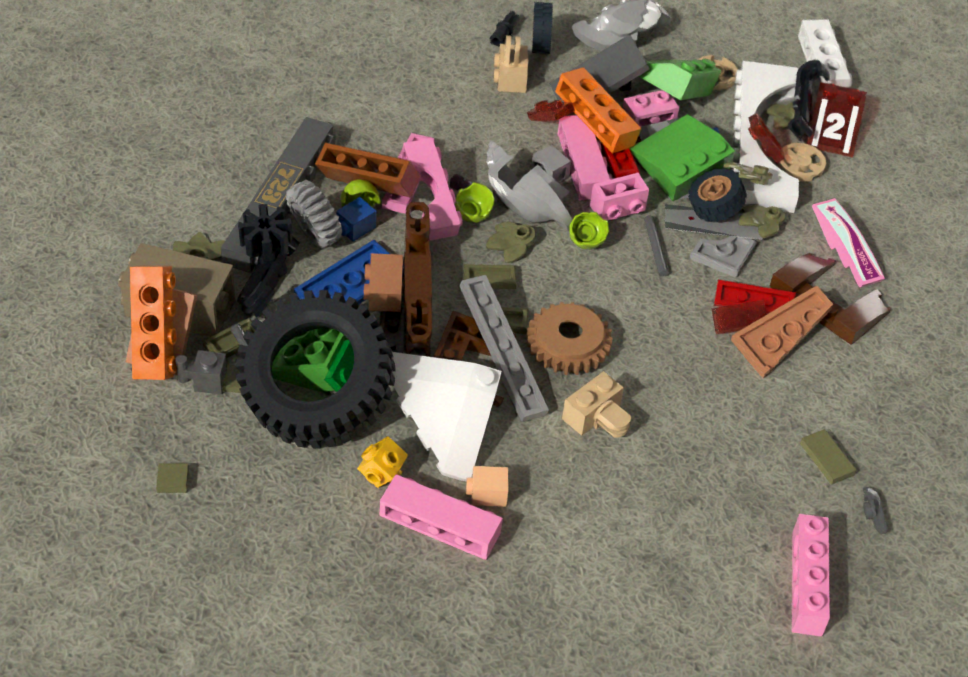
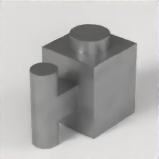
[175,350,227,395]

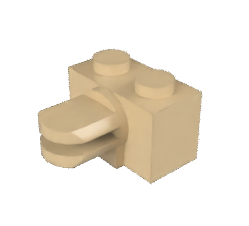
[494,36,528,93]
[562,371,631,438]

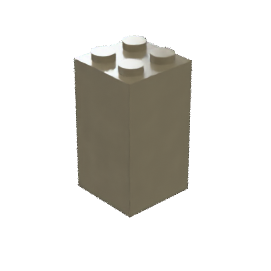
[118,243,235,337]

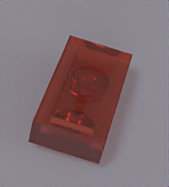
[527,100,575,121]
[748,112,785,163]
[711,300,767,334]

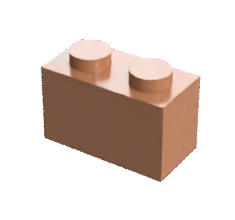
[364,253,403,312]

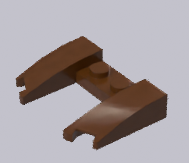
[769,253,891,345]
[434,310,516,407]

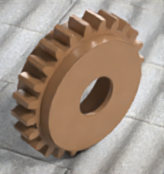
[526,302,612,375]

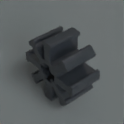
[238,204,293,261]

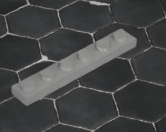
[460,275,549,422]

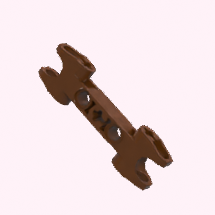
[404,202,432,357]

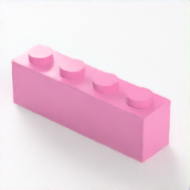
[558,115,613,201]
[380,474,503,560]

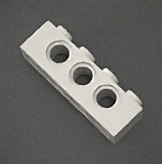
[798,20,852,96]

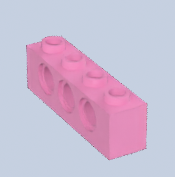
[792,514,830,637]

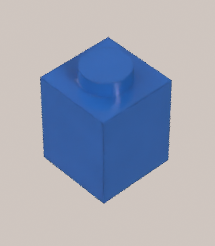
[336,197,377,241]

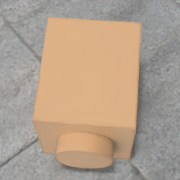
[466,466,508,507]

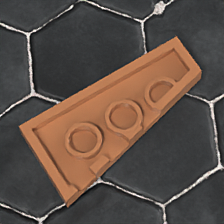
[731,286,833,379]

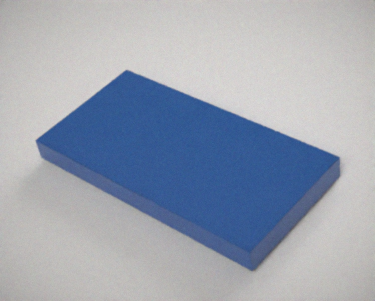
[294,240,404,305]

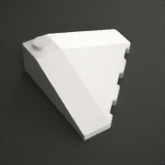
[389,352,502,481]

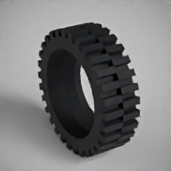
[236,290,395,449]

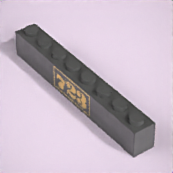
[221,117,336,273]

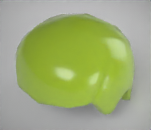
[340,179,381,208]
[454,183,495,223]
[569,212,609,250]

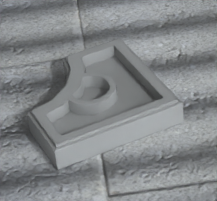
[690,236,757,278]

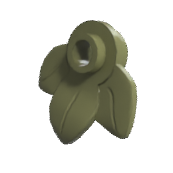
[766,103,810,135]
[723,161,773,185]
[739,205,785,238]
[486,222,536,263]
[173,232,225,260]

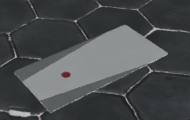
[665,204,763,240]

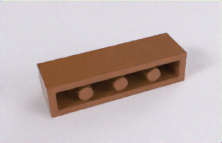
[315,143,421,198]

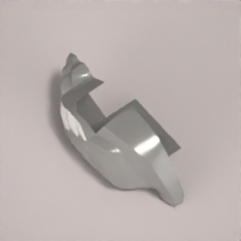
[571,0,671,51]
[486,140,572,230]

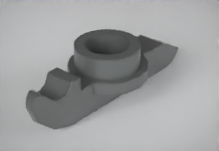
[863,487,887,534]

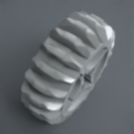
[286,180,342,248]

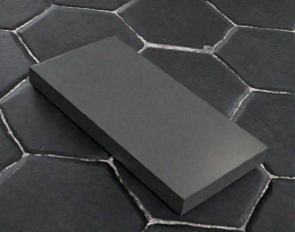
[549,34,649,116]

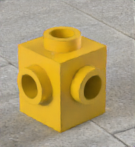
[357,436,408,488]

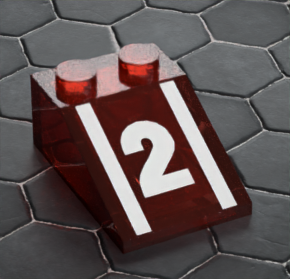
[806,82,867,158]

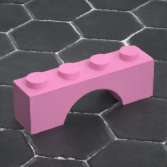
[401,138,463,241]

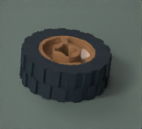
[532,2,553,54]
[688,168,747,222]

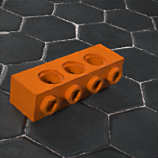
[555,67,641,153]
[130,265,177,380]

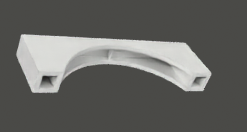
[732,61,799,213]

